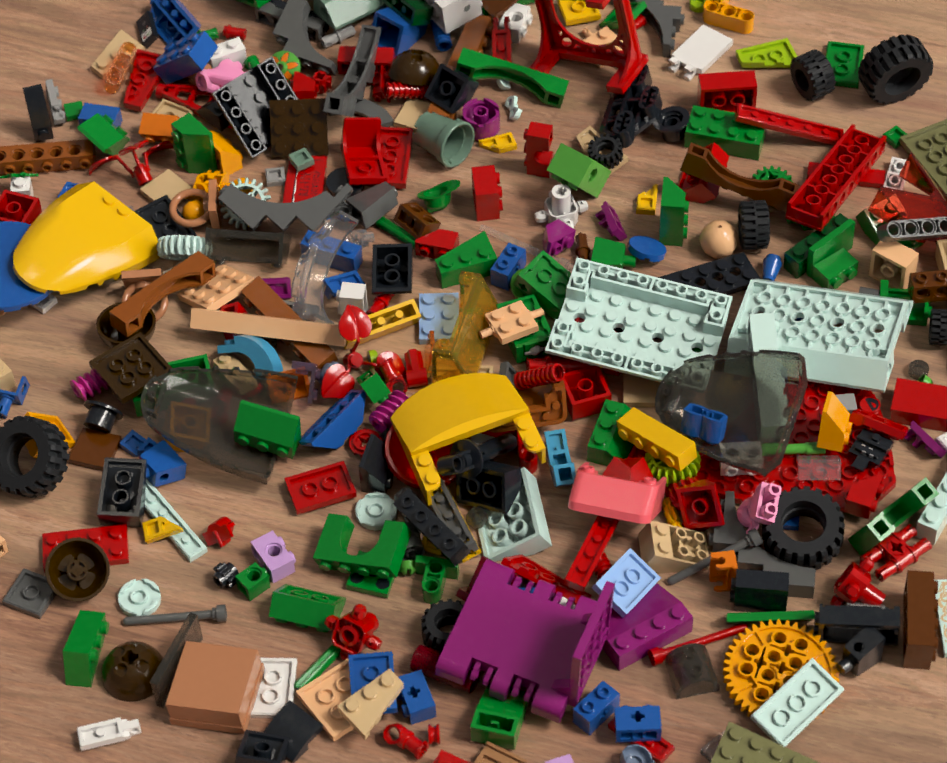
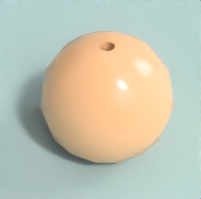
[700,220,739,259]

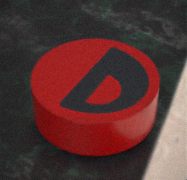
[859,396,881,415]

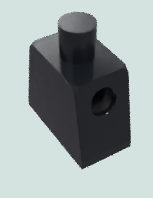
[836,627,885,676]

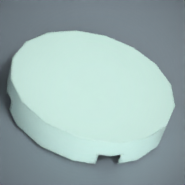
[355,492,397,531]
[118,578,161,617]

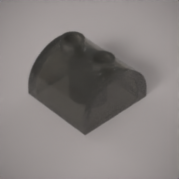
[665,643,720,700]

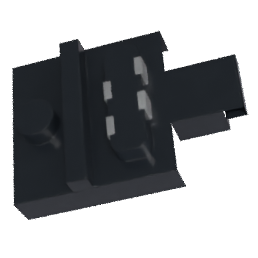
[848,428,894,472]

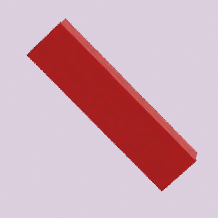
[785,124,887,232]
[890,378,947,432]

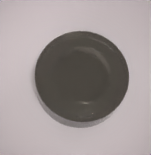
[908,360,929,380]
[466,507,488,529]

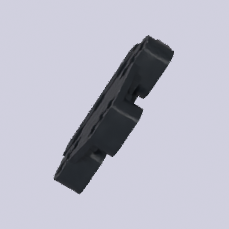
[599,64,663,148]

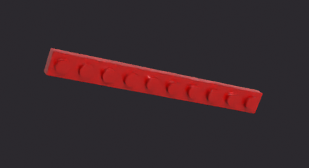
[563,445,647,592]

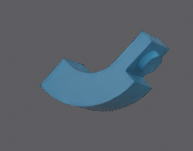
[217,334,283,375]
[544,429,576,487]

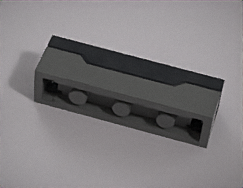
[255,0,330,42]

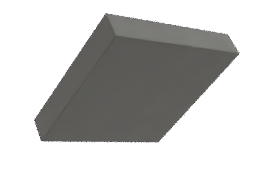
[2,569,57,619]

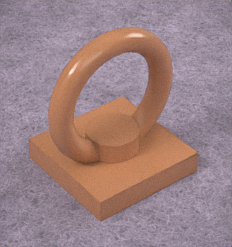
[169,179,222,234]
[121,268,168,322]

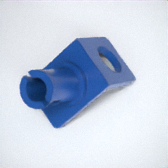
[0,376,30,419]

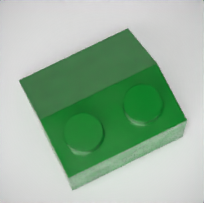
[77,113,130,156]

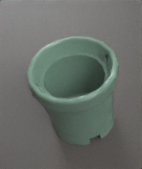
[412,111,475,168]

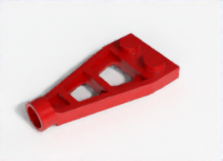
[155,83,214,116]

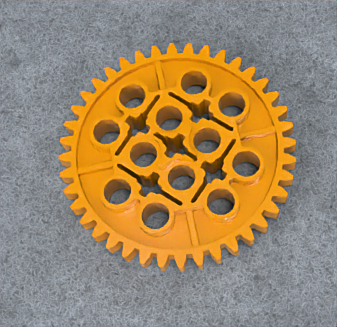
[722,619,840,718]

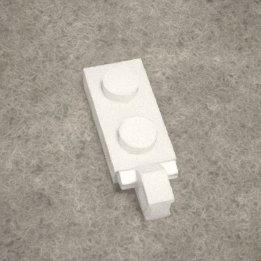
[77,717,141,751]

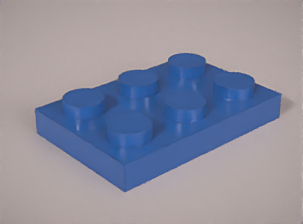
[348,651,397,714]

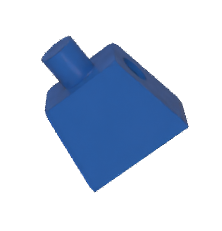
[139,440,187,487]

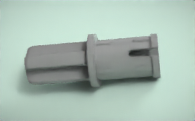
[320,25,356,49]

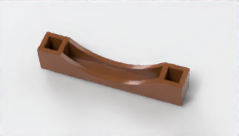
[109,251,216,337]

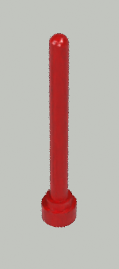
[648,623,748,666]

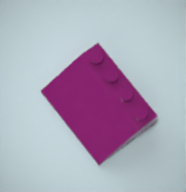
[602,583,693,671]

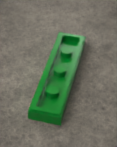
[725,610,815,623]

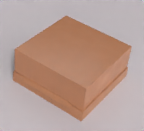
[165,641,265,734]

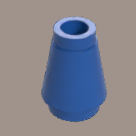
[763,254,782,281]

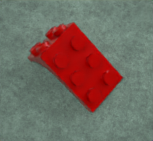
[341,117,387,185]

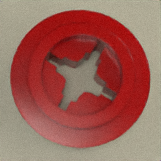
[349,429,381,458]

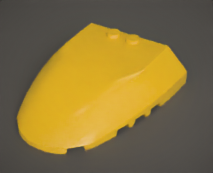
[13,181,160,295]

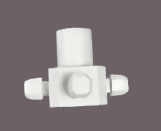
[534,184,588,229]

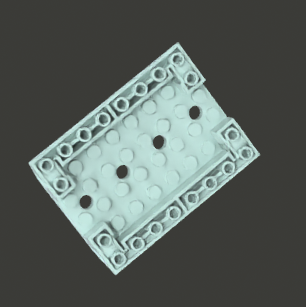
[545,257,733,393]
[725,279,914,393]

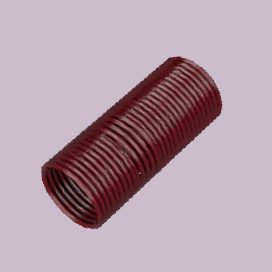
[410,644,481,694]

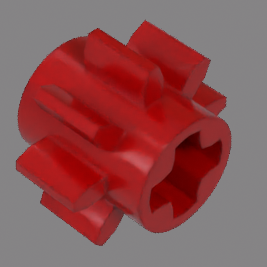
[310,71,332,94]

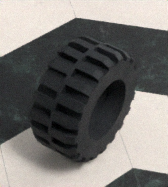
[858,34,934,104]
[0,416,70,498]
[762,486,845,570]

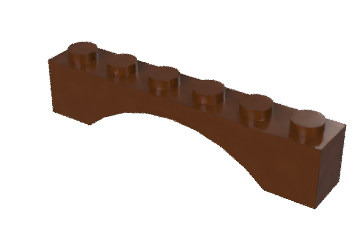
[680,142,799,212]

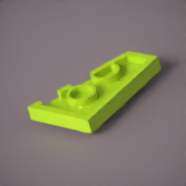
[735,38,797,68]

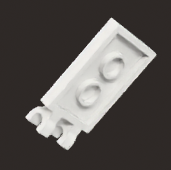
[668,25,733,81]

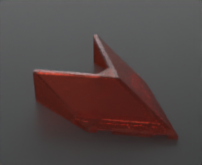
[868,152,947,245]

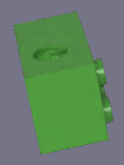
[547,143,612,198]

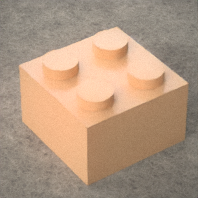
[869,241,919,289]

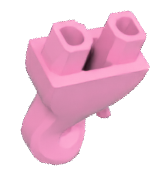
[195,58,245,93]
[737,482,782,534]

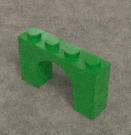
[847,477,939,556]
[313,513,412,579]

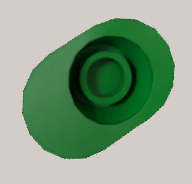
[417,180,460,213]

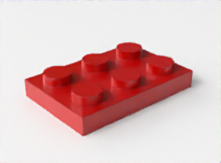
[284,461,357,515]

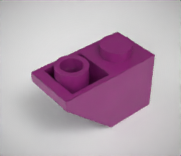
[542,219,576,257]

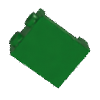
[879,280,932,326]

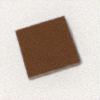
[68,428,122,471]

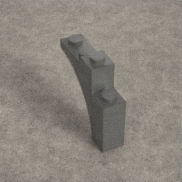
[273,0,338,75]

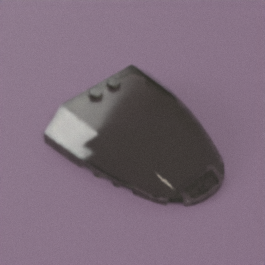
[655,350,808,476]
[141,366,298,485]

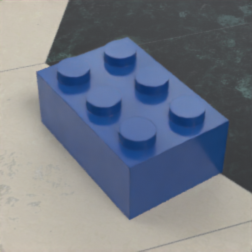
[153,31,218,85]

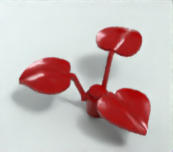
[88,140,173,186]
[321,305,406,398]

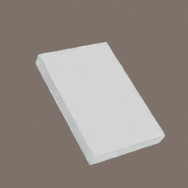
[250,658,297,718]

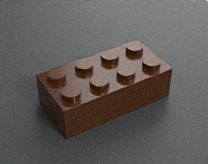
[903,570,938,670]

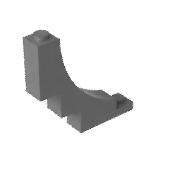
[218,184,353,232]

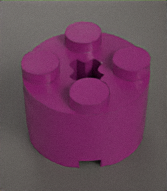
[462,98,500,141]

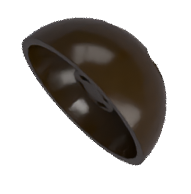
[388,49,440,86]
[96,302,156,348]
[45,538,110,601]
[101,641,167,702]

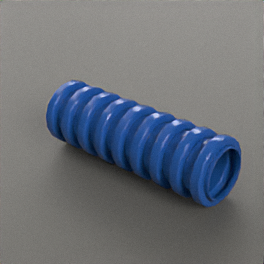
[430,19,452,51]

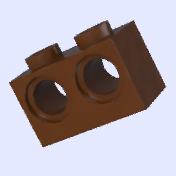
[394,202,441,239]
[907,270,947,304]

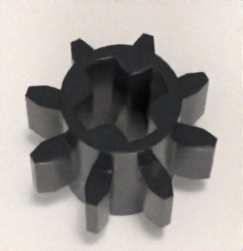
[212,562,239,588]

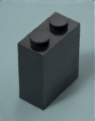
[730,569,789,612]

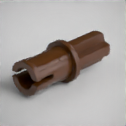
[575,232,591,260]

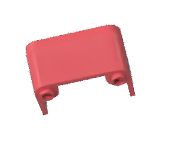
[568,462,667,524]

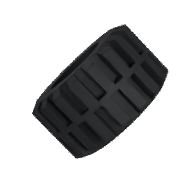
[790,49,836,101]
[738,200,770,250]
[421,599,464,652]

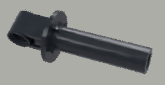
[437,433,517,479]

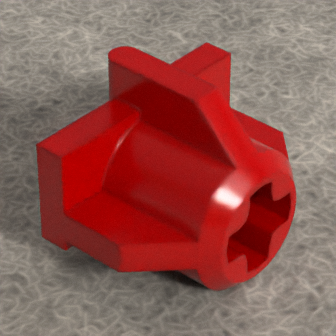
[202,516,235,548]

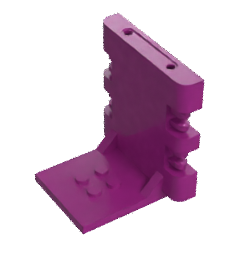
[435,559,615,723]

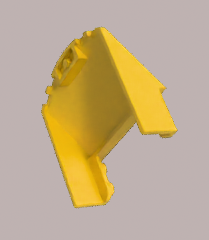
[390,373,546,506]

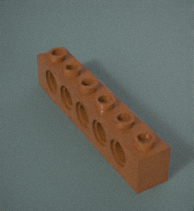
[0,139,96,176]

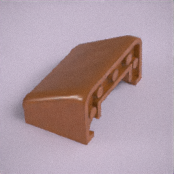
[488,380,567,433]

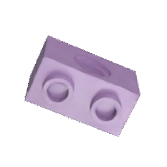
[250,530,296,583]

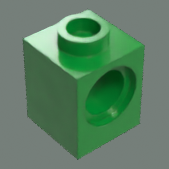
[235,562,270,601]

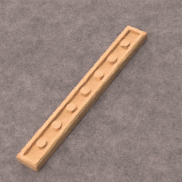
[190,308,346,346]

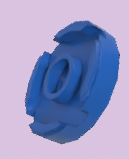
[628,236,667,262]

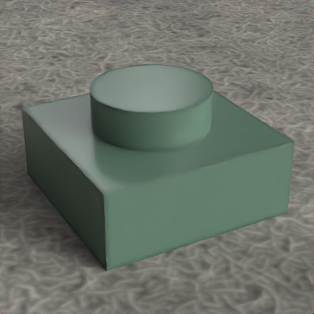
[288,148,314,172]

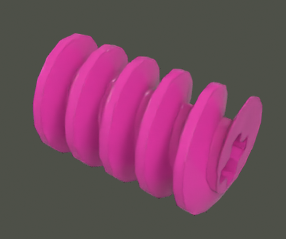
[70,369,109,401]
[368,390,408,433]

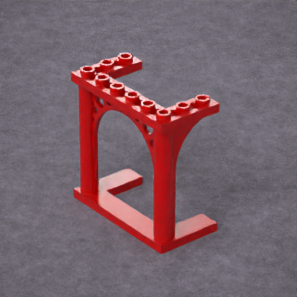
[529,0,649,94]

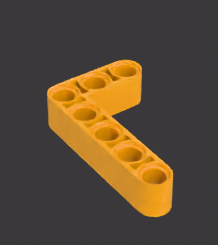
[703,0,754,34]

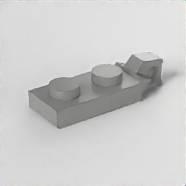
[45,79,65,125]

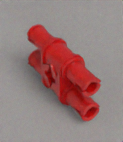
[526,355,590,373]
[860,524,932,582]

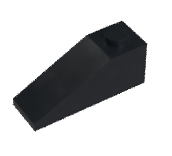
[23,84,54,143]

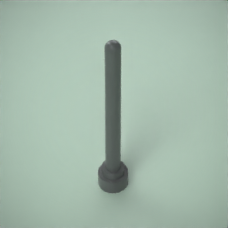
[667,528,763,585]
[123,604,227,626]

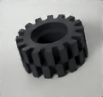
[588,134,623,169]
[929,309,947,346]

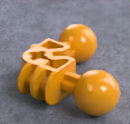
[182,170,253,220]

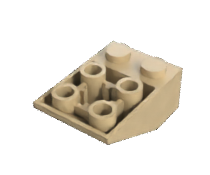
[638,521,710,573]

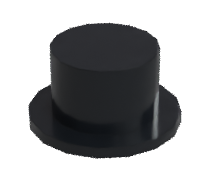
[653,106,690,142]
[84,400,124,433]

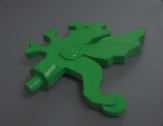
[0,172,39,179]

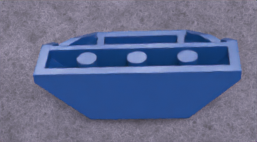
[150,0,201,44]
[299,389,366,449]

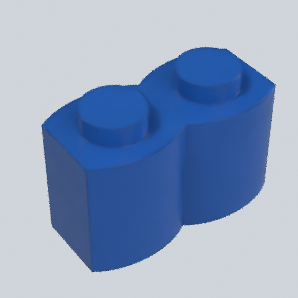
[680,403,728,444]

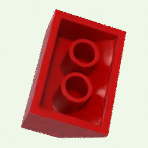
[677,142,729,204]

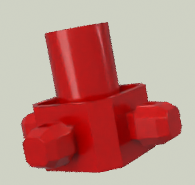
[830,557,886,606]
[325,604,382,661]

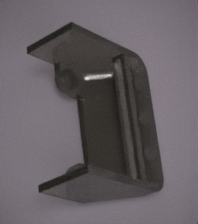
[204,228,292,268]

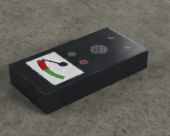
[136,10,159,49]

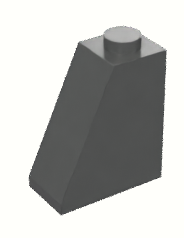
[346,181,398,228]

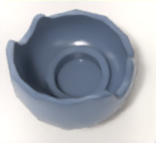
[619,744,654,763]

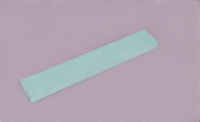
[145,479,208,563]

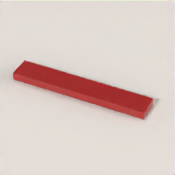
[735,103,844,145]

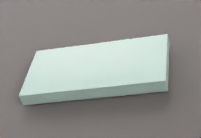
[750,658,845,747]

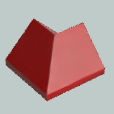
[602,456,654,482]

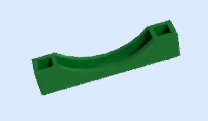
[456,47,569,108]

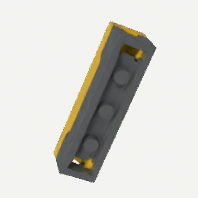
[431,477,482,563]

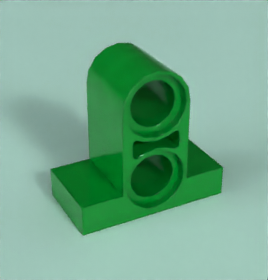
[415,555,459,604]

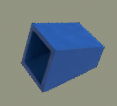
[372,7,427,57]

